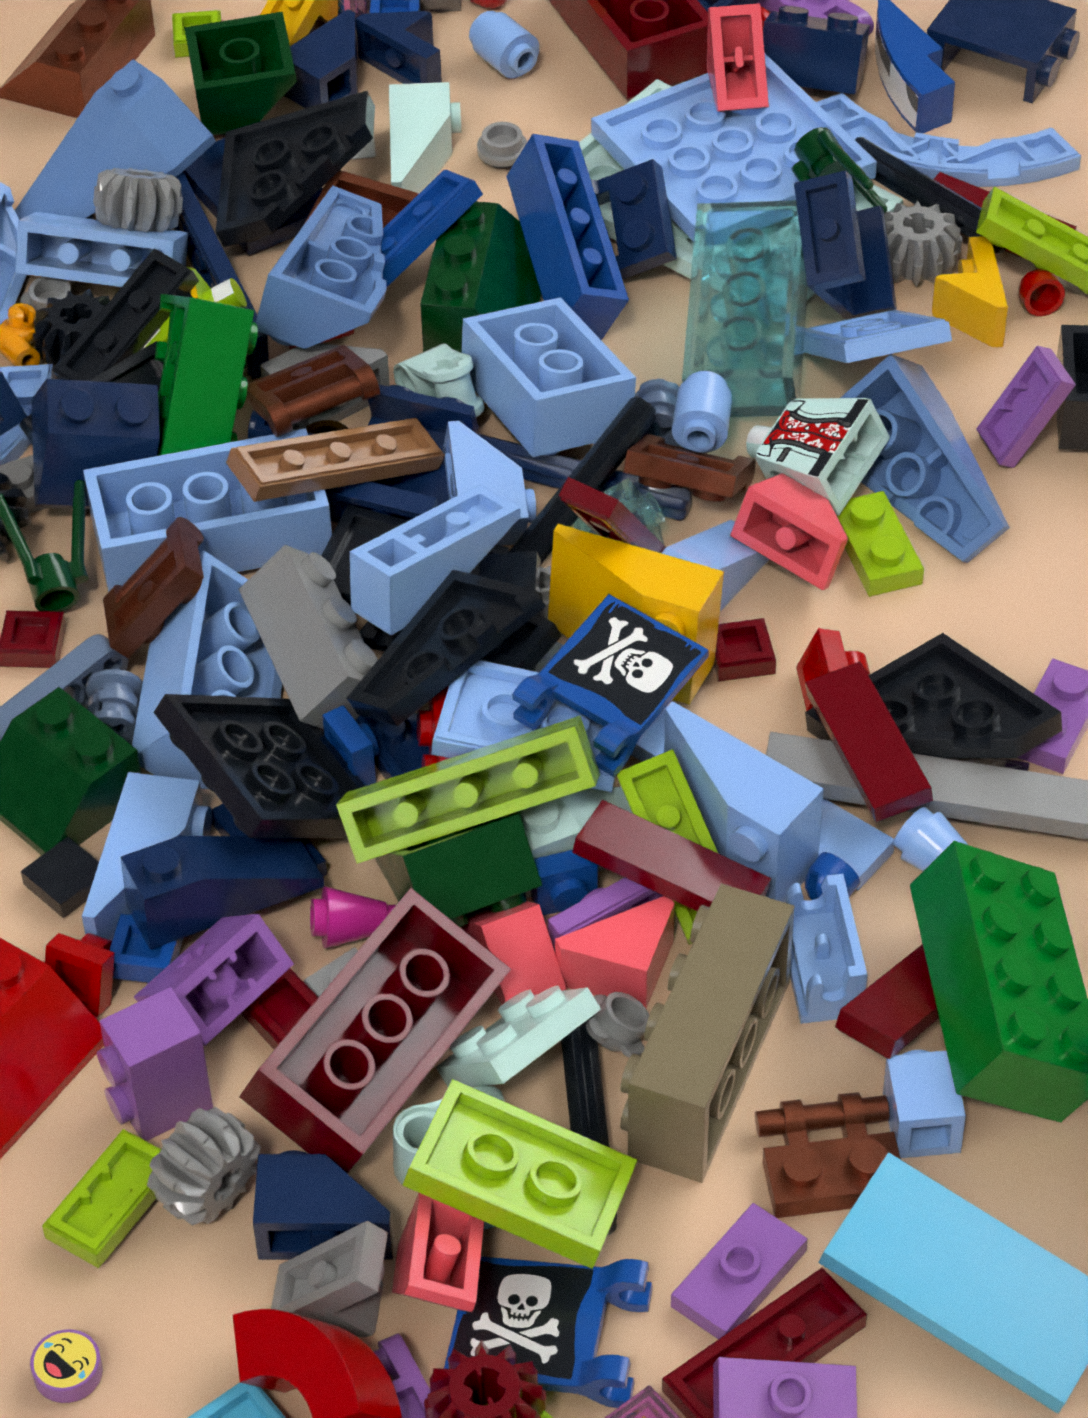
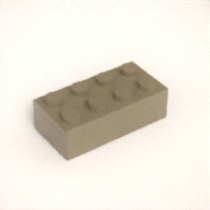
[620,883,795,1183]

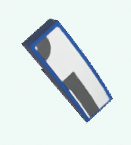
[875,0,955,133]

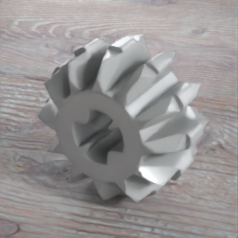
[93,168,183,232]
[884,200,962,287]
[147,1107,261,1226]

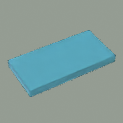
[818,1152,1088,1414]

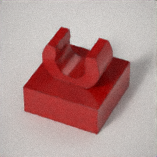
[796,628,870,711]
[45,933,115,1017]

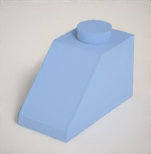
[443,421,536,546]

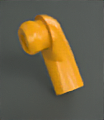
[0,303,40,366]

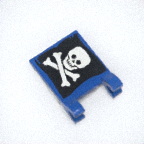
[512,594,709,777]
[444,1256,653,1409]

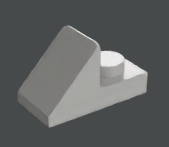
[271,1221,388,1337]

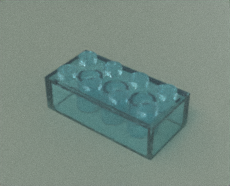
[682,200,808,417]

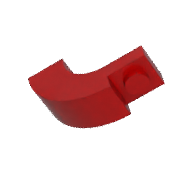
[232,1309,402,1418]

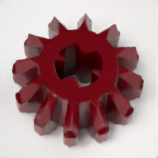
[424,1340,546,1418]

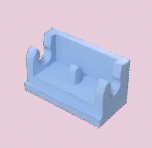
[786,874,867,1024]

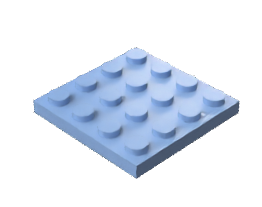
[591,53,877,249]

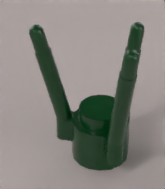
[791,127,887,214]
[0,480,89,612]

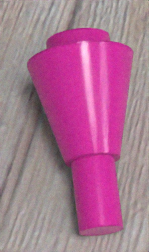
[310,886,396,949]

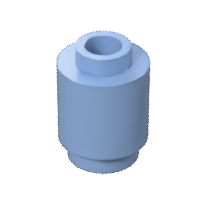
[469,11,539,78]
[672,371,732,453]

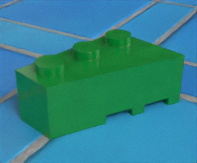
[155,294,258,456]

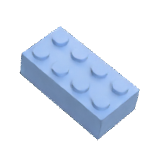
[83,428,332,592]

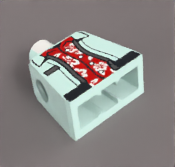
[746,398,890,516]

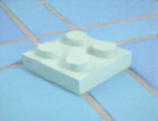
[436,985,601,1087]

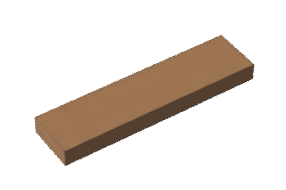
[226,418,445,502]

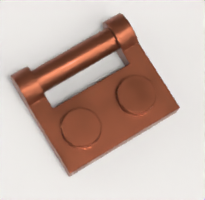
[247,344,380,437]
[623,434,756,502]
[103,517,204,659]

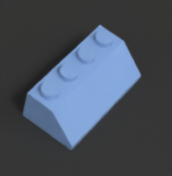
[132,551,282,789]

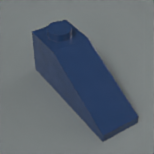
[120,836,324,950]

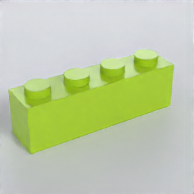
[336,716,600,864]

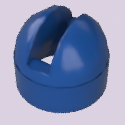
[805,852,860,900]

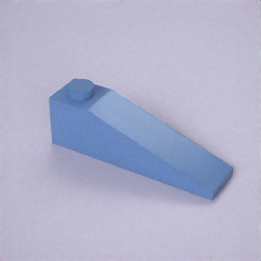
[15,59,216,220]
[256,185,387,349]
[840,354,1010,563]

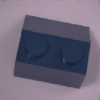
[31,379,160,510]

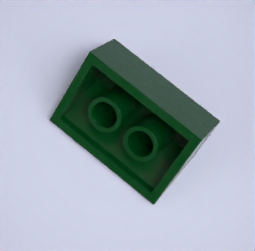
[420,201,542,353]

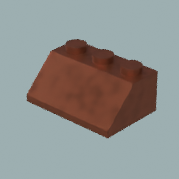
[0,0,155,118]

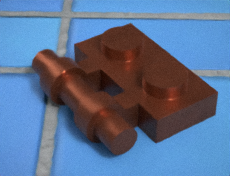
[755,1092,901,1218]

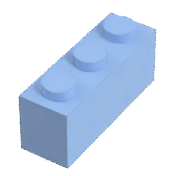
[15,212,189,287]

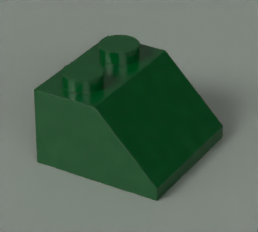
[184,12,297,135]
[0,687,141,855]
[375,813,543,927]

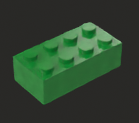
[910,841,1088,1123]

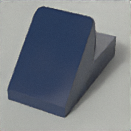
[356,11,442,84]

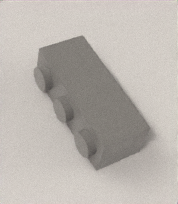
[238,545,378,729]

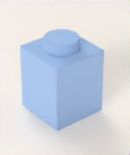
[883,1050,966,1158]

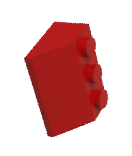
[0,938,104,1159]

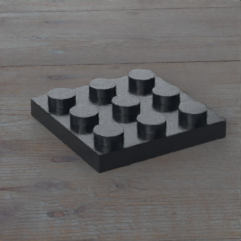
[153,694,365,839]

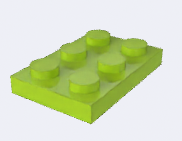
[403,1079,637,1269]

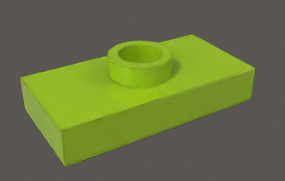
[42,1129,161,1268]

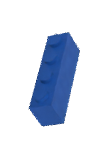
[506,134,629,340]

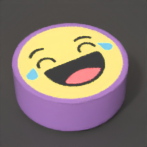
[30,1329,103,1403]

